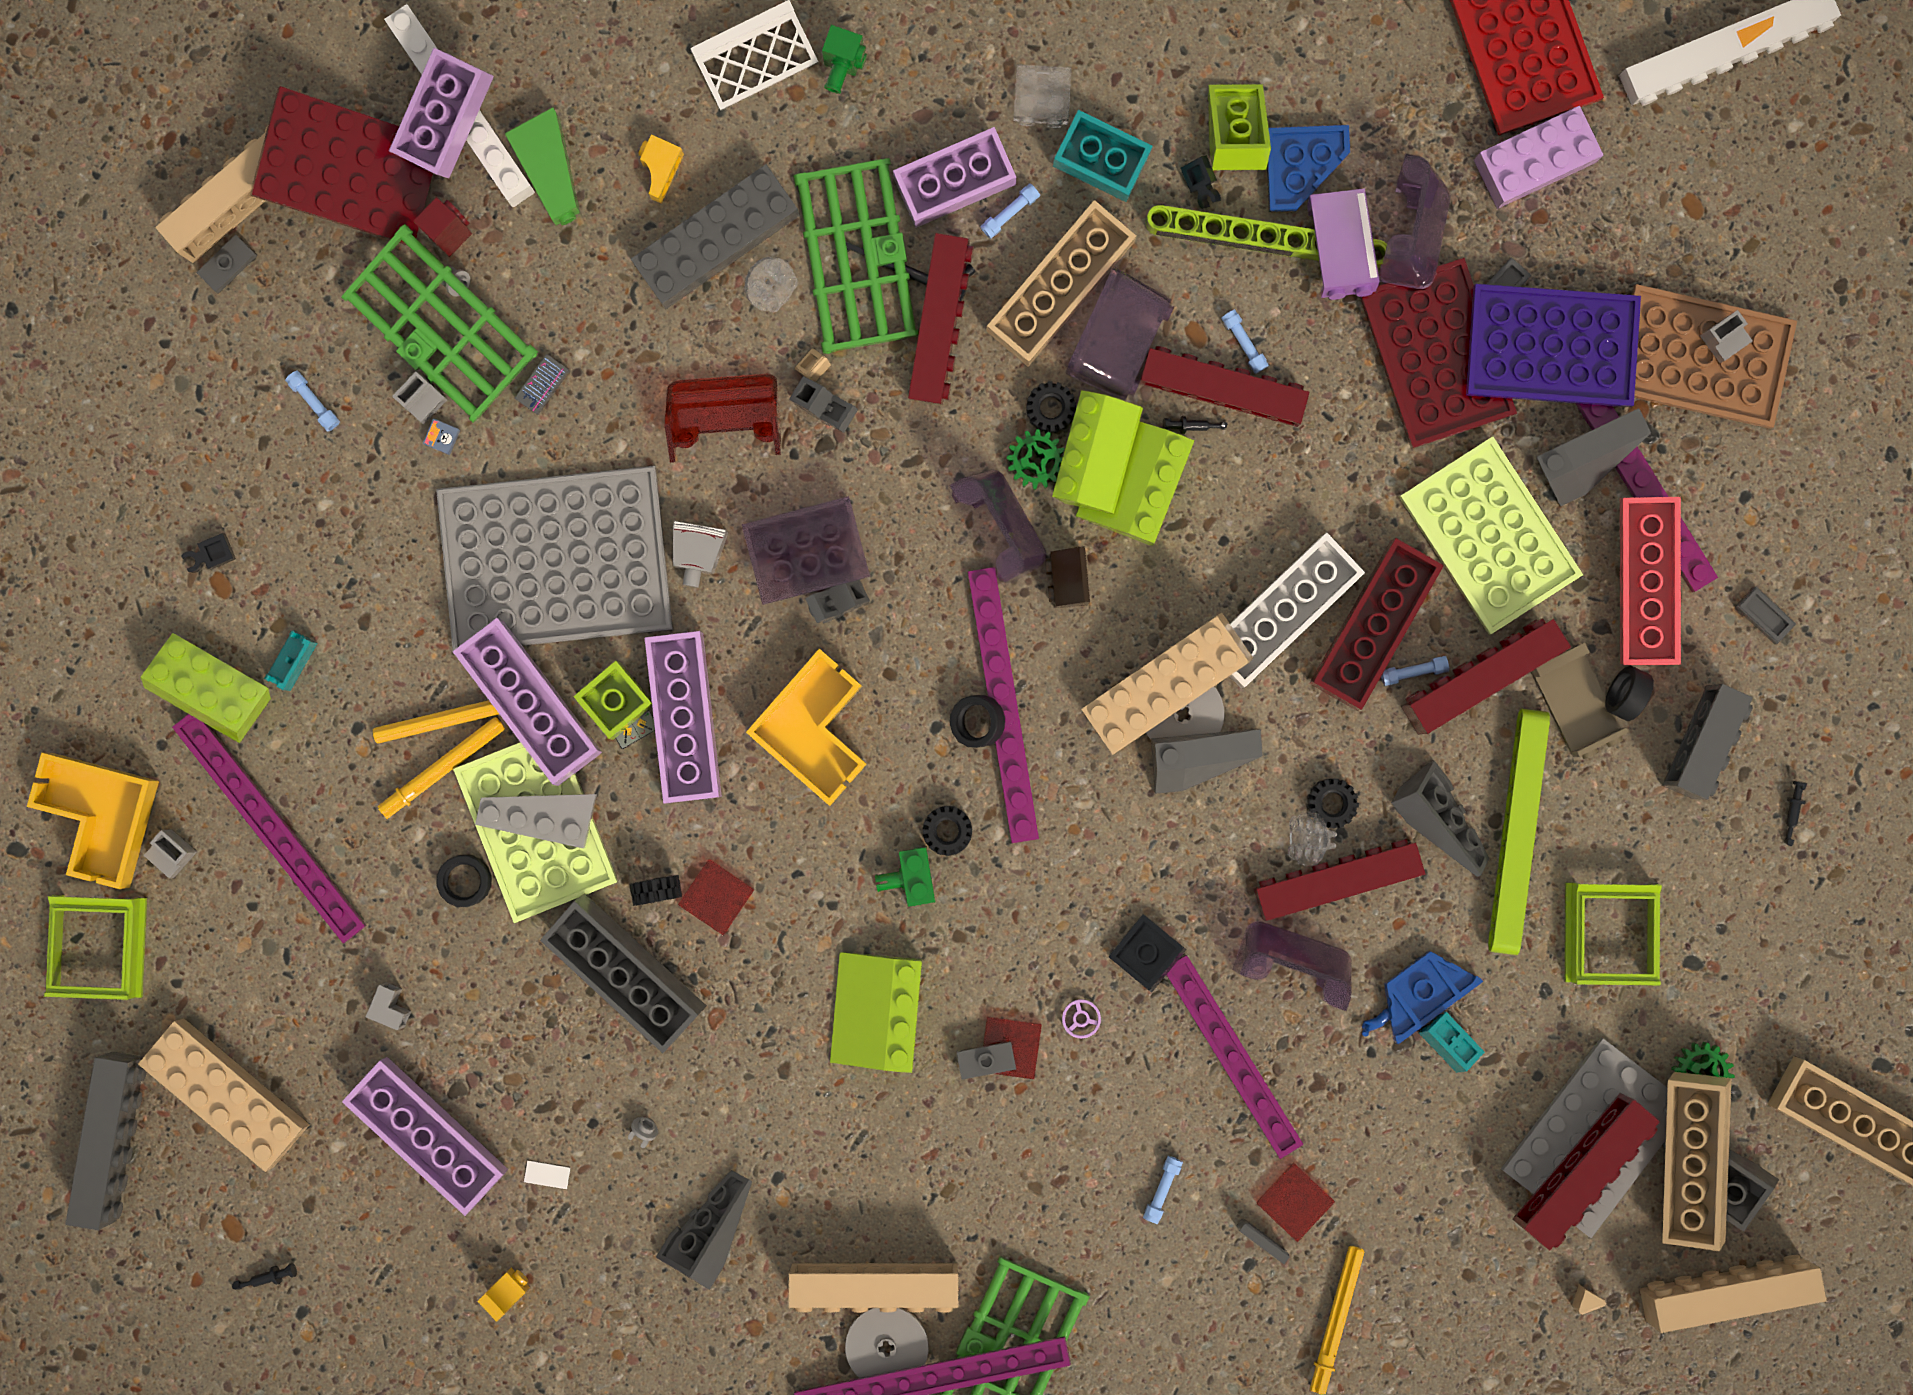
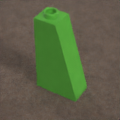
[505,108,580,226]

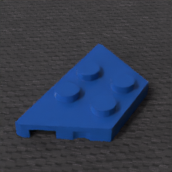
[1384,951,1483,1044]

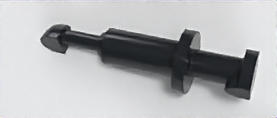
[1163,416,1228,434]
[1784,780,1807,846]
[232,1263,297,1290]

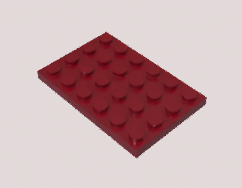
[250,86,433,245]
[1359,258,1517,449]

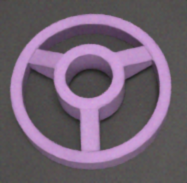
[1062,999,1101,1039]

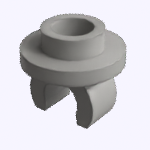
[441,266,470,296]
[628,1117,658,1148]

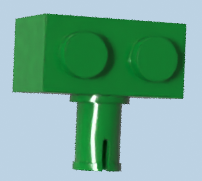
[822,25,867,94]
[875,847,936,907]

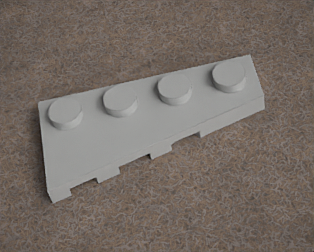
[475,794,597,848]

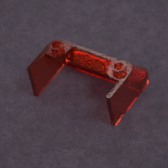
[664,374,781,463]

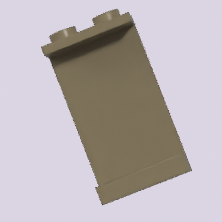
[1531,643,1629,759]

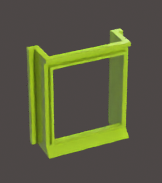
[1565,883,1662,986]
[44,895,147,1000]

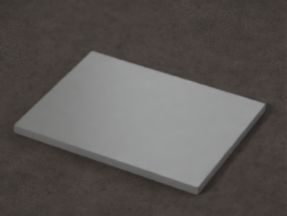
[436,466,673,651]

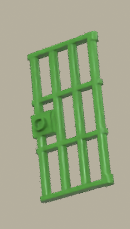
[793,158,919,354]
[341,224,538,423]
[940,1256,1090,1395]

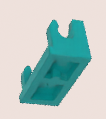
[264,630,318,691]
[1418,1012,1485,1073]

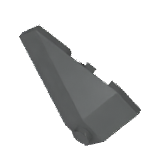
[1537,408,1651,507]
[1151,729,1263,794]
[1391,760,1489,877]
[1662,1141,1779,1232]
[656,1170,752,1290]

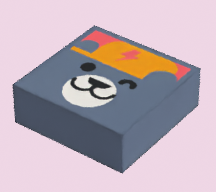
[423,418,460,455]

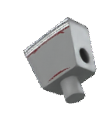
[673,521,728,588]

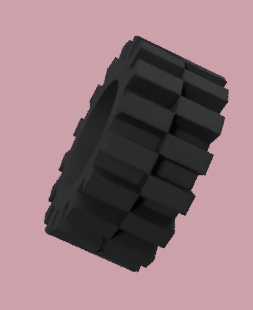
[1026,381,1076,433]
[1306,779,1359,828]
[923,806,972,856]
[629,875,682,906]

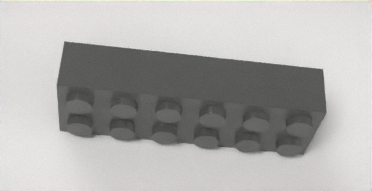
[631,164,800,309]
[540,893,707,1053]
[65,1052,147,1231]

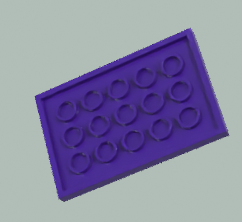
[1466,284,1641,407]

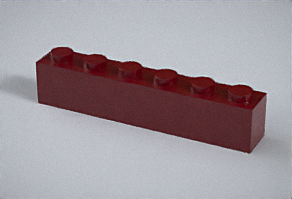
[908,233,974,405]
[1139,346,1310,427]
[1253,838,1426,921]

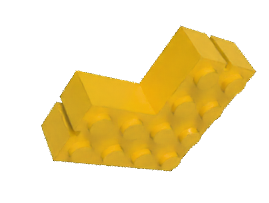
[746,649,867,806]
[27,753,159,889]

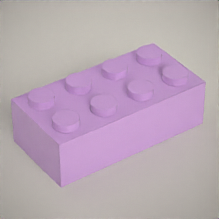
[389,48,494,178]
[1474,106,1603,209]
[893,127,1016,228]

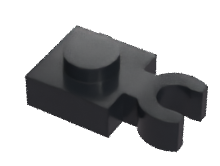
[1180,155,1221,209]
[181,533,236,573]

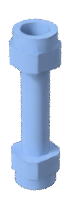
[980,183,1040,239]
[1221,310,1269,374]
[285,370,340,432]
[1381,656,1449,686]
[1143,1155,1183,1224]

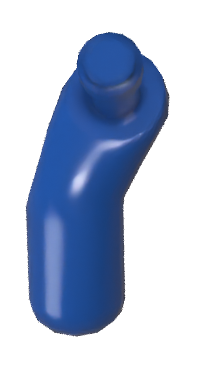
[1362,1009,1390,1037]

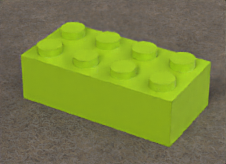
[140,633,271,743]

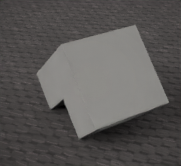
[1700,310,1753,363]
[392,372,447,424]
[143,829,197,878]
[366,982,411,1031]

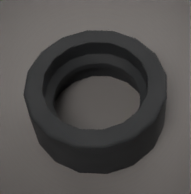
[1605,665,1654,721]
[950,695,1005,748]
[436,855,492,907]

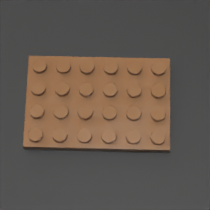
[1632,284,1797,429]

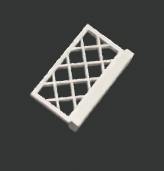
[691,0,818,111]

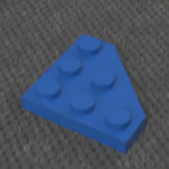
[1267,125,1350,212]

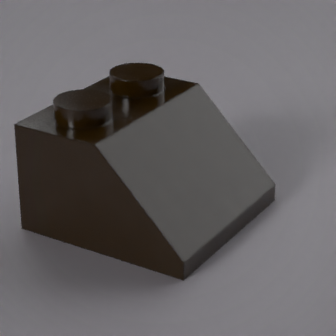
[1045,546,1090,608]

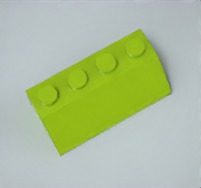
[1052,390,1143,514]

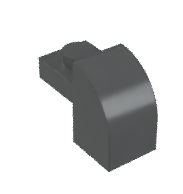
[789,376,858,433]
[805,577,870,624]

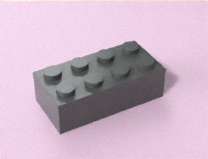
[1662,684,1753,800]

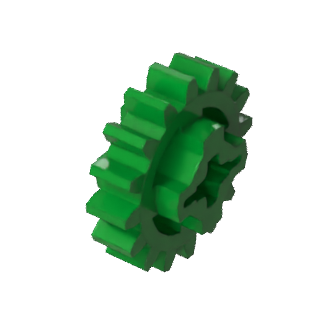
[1006,429,1065,490]
[1671,1042,1735,1087]

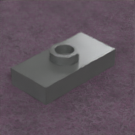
[196,234,257,294]
[956,1041,1016,1080]

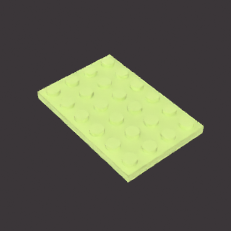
[1399,436,1583,635]
[453,742,618,923]

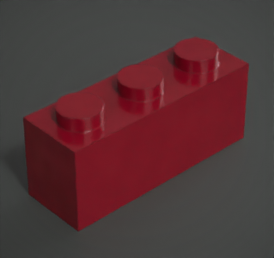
[413,197,472,257]

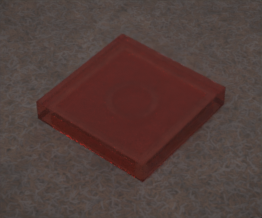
[678,859,755,936]
[983,1016,1042,1079]
[1256,1163,1335,1242]

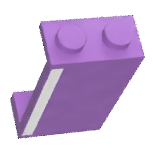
[1307,189,1379,300]

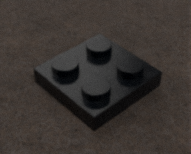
[1108,914,1187,993]

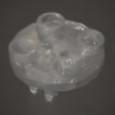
[744,256,798,312]
[1288,811,1337,867]

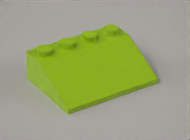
[1075,421,1195,546]
[830,952,922,1073]

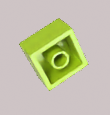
[573,661,652,739]

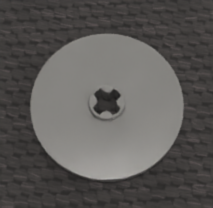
[1146,687,1224,739]
[845,1308,929,1378]

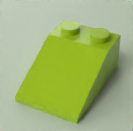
[1208,84,1271,170]

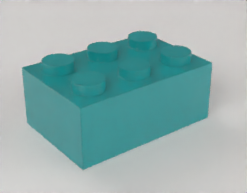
[1053,110,1153,202]

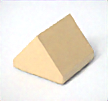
[795,349,831,382]
[1572,1285,1606,1315]

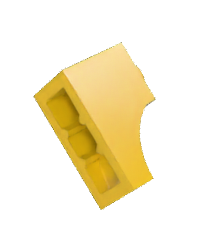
[639,135,684,204]
[477,1267,530,1322]

